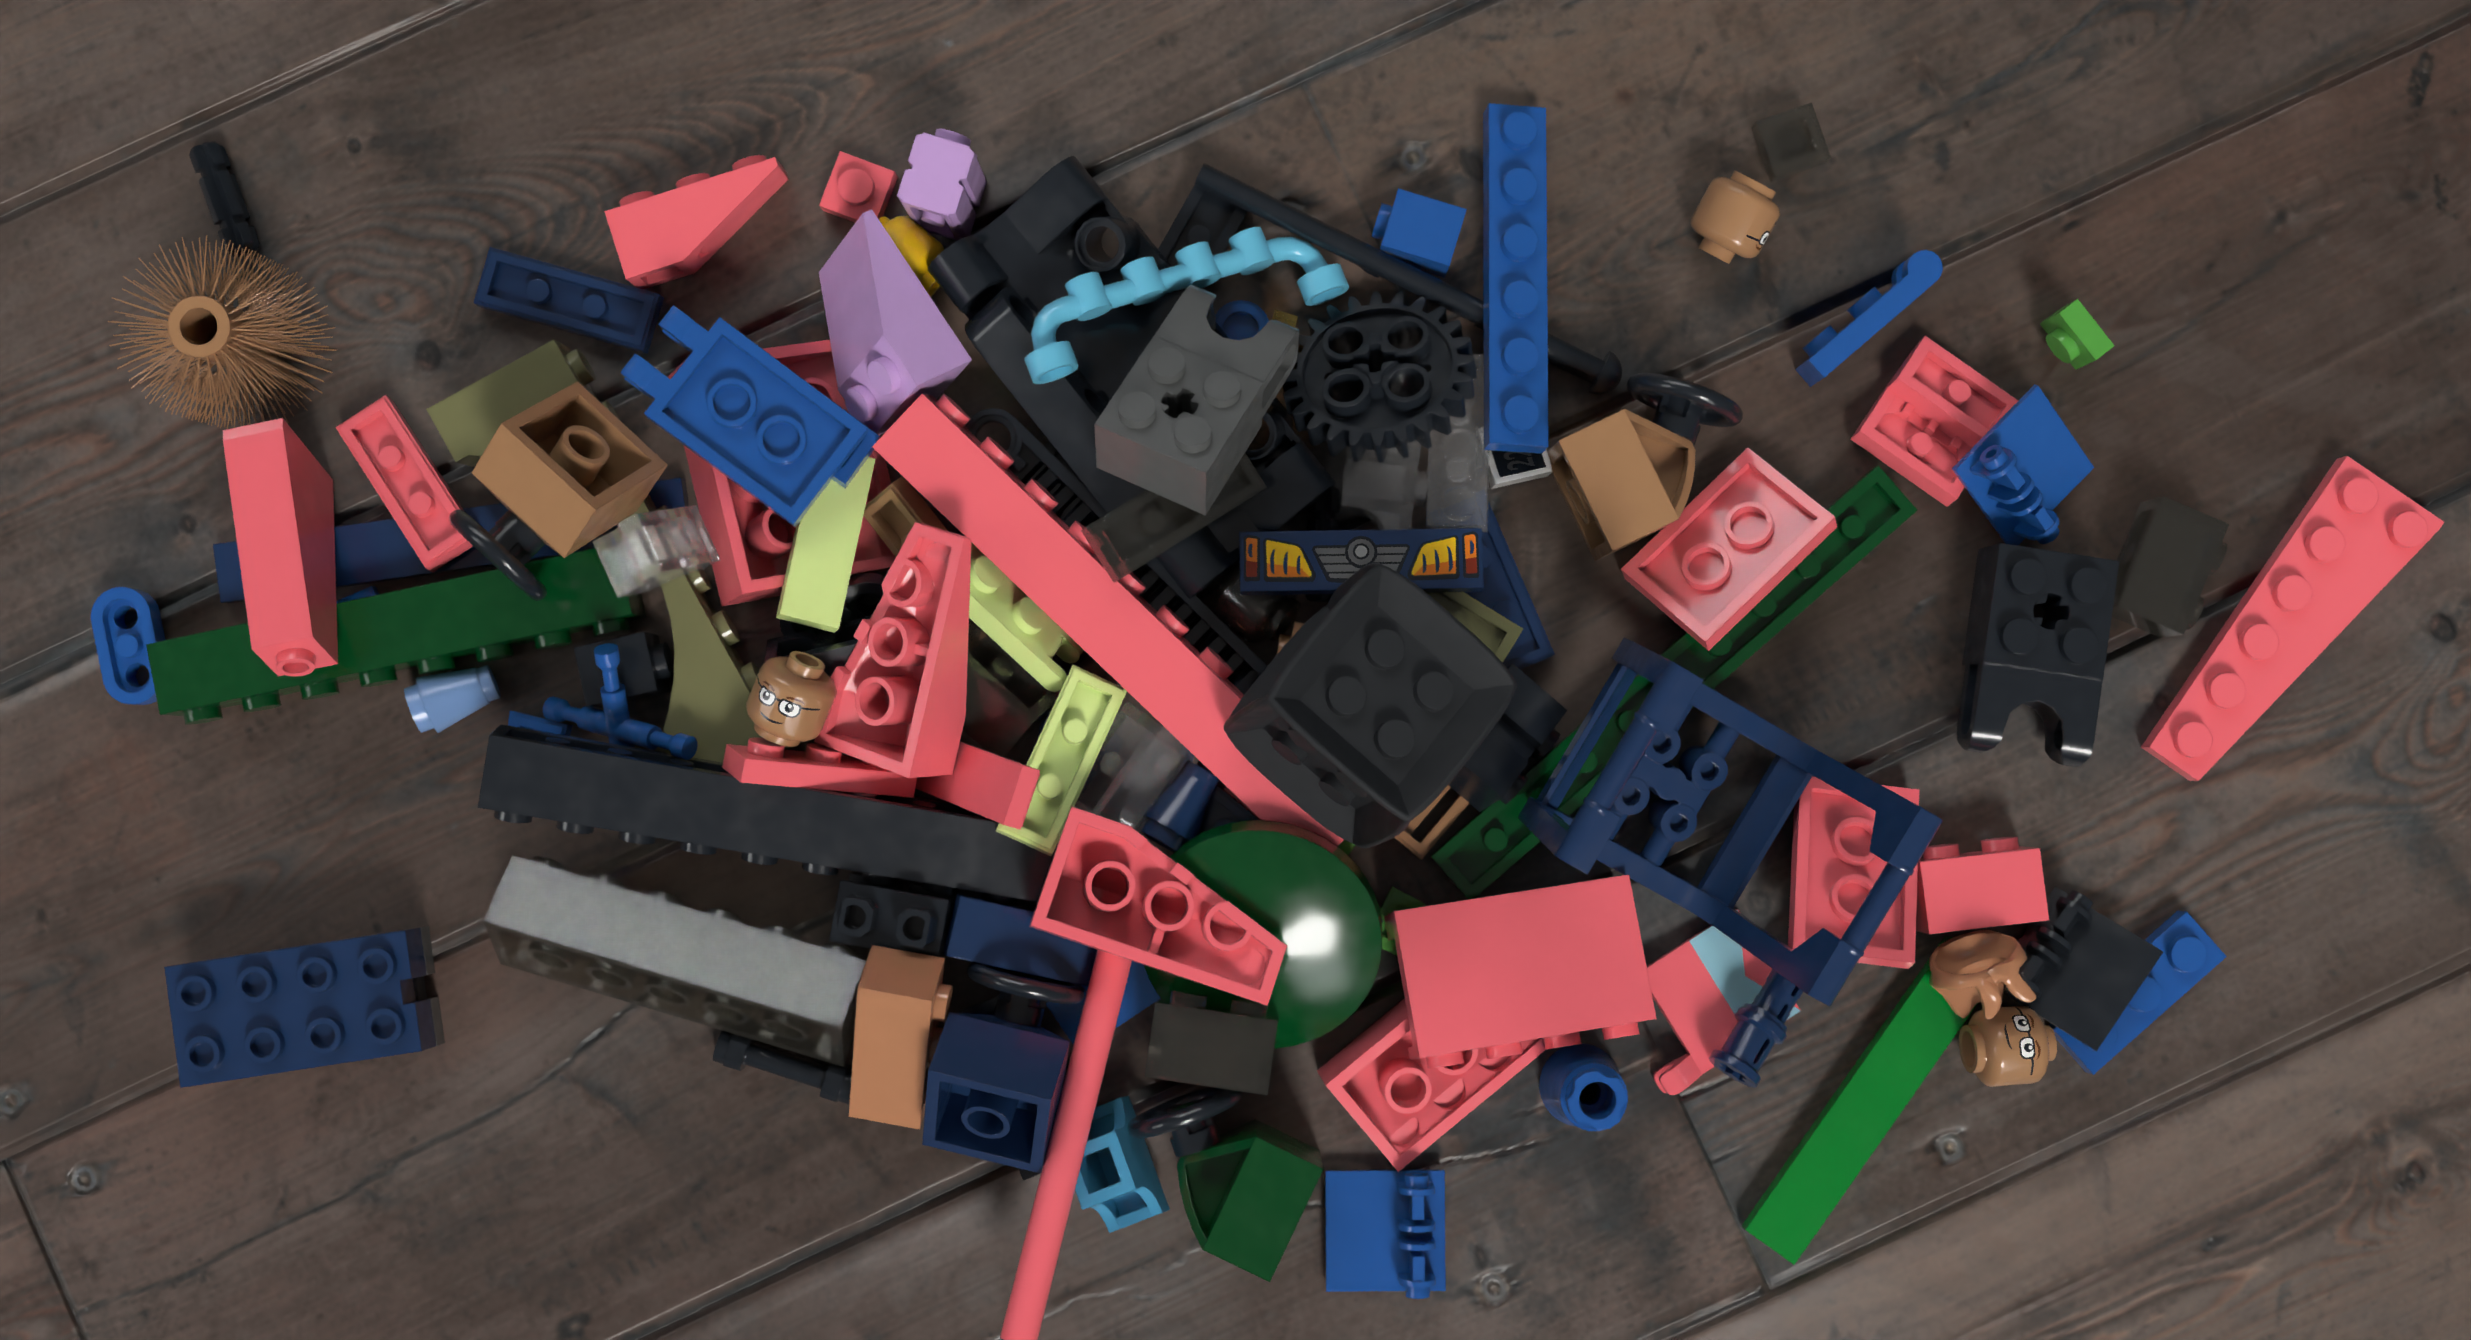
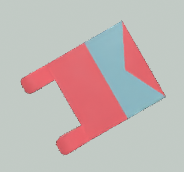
[1647,909,1801,1095]

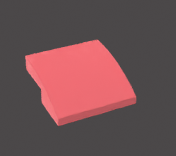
[1850,336,2018,507]

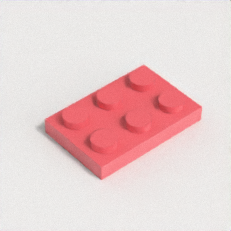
[1621,448,1837,651]
[1788,777,1920,969]

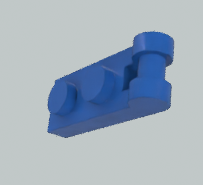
[1795,250,1943,387]

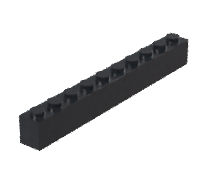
[478,724,1059,905]

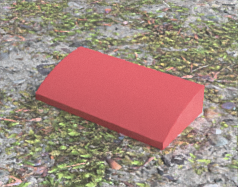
[1317,998,1545,1172]

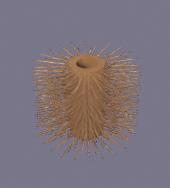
[107,235,337,429]

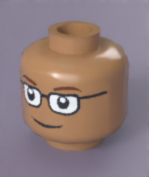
[1690,170,1780,264]
[746,651,837,747]
[1959,1006,2057,1087]

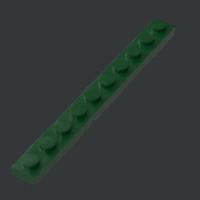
[1430,466,1917,900]

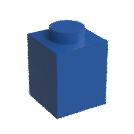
[1371,188,1467,278]

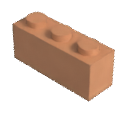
[849,945,953,1130]

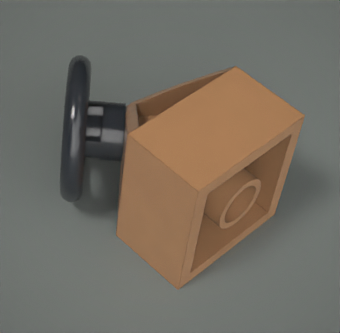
[1547,373,1743,561]
[449,381,668,601]

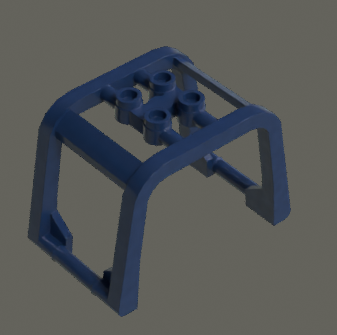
[1517,637,1943,1006]

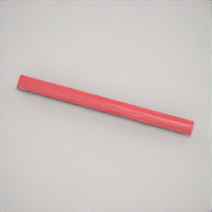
[1000,950,1132,1340]

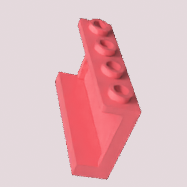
[1384,875,1657,1069]

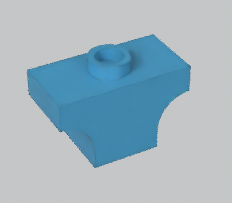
[1075,1096,1170,1233]

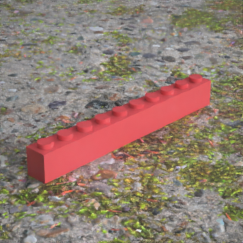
[872,393,1344,846]

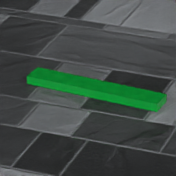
[1741,935,1978,1265]

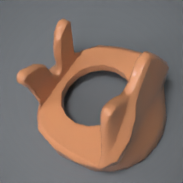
[1929,930,2036,1019]

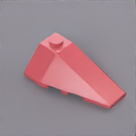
[814,522,971,778]
[1029,806,1287,1006]

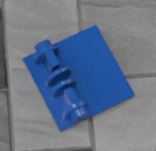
[1952,384,2094,545]
[1325,1170,1446,1299]

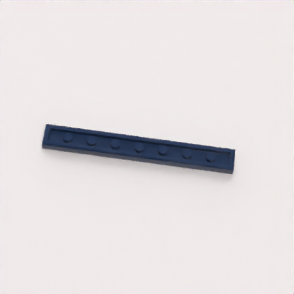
[213,478,693,604]

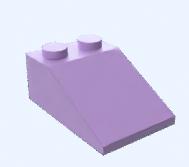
[819,209,972,435]

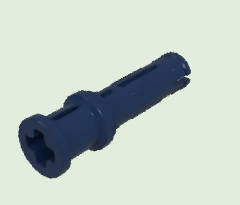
[1709,945,1803,1088]

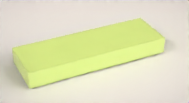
[776,457,876,633]
[996,665,1127,856]

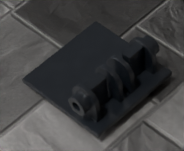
[2004,886,2163,1052]

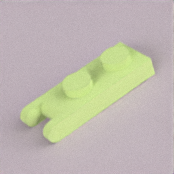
[969,542,1083,692]

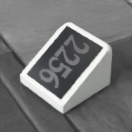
[1478,430,1553,489]

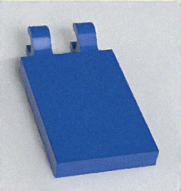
[620,305,869,527]

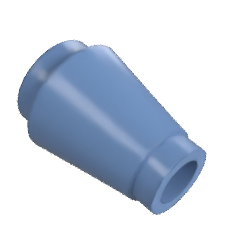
[404,665,501,733]

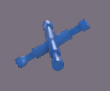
[543,643,697,760]

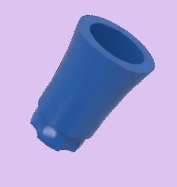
[1539,1044,1628,1131]

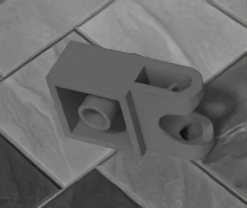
[1094,285,1299,516]

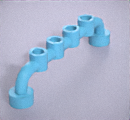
[1024,227,1349,384]

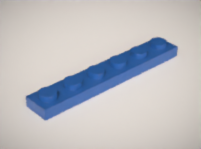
[1483,103,1548,454]

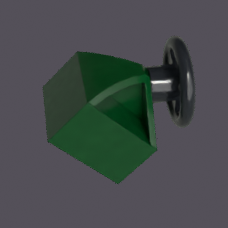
[1128,1083,1323,1282]

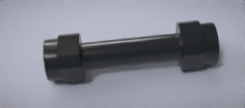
[713,1027,852,1105]

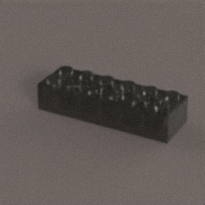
[483,855,866,1067]

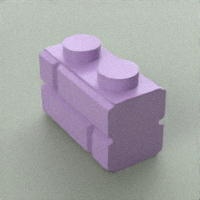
[897,129,987,241]

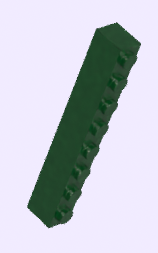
[146,544,646,725]

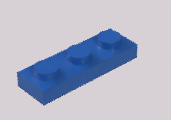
[2049,910,2227,1075]

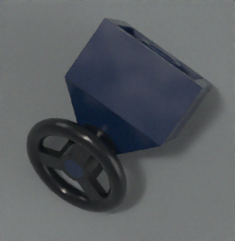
[922,962,1086,1174]

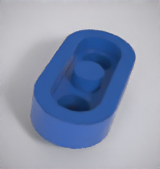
[91,587,166,705]

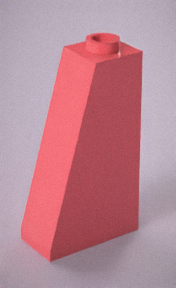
[223,418,338,677]

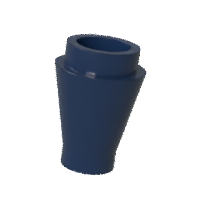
[1140,762,1219,853]

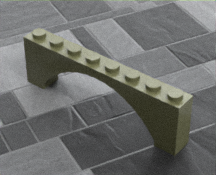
[426,340,793,763]

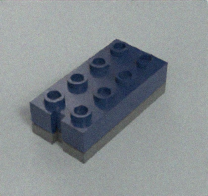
[164,926,445,1088]

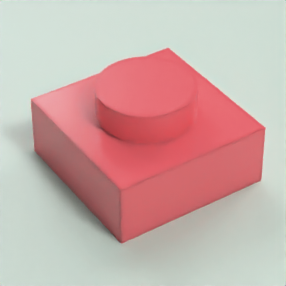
[819,151,898,223]

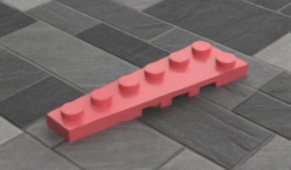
[2141,456,2444,781]

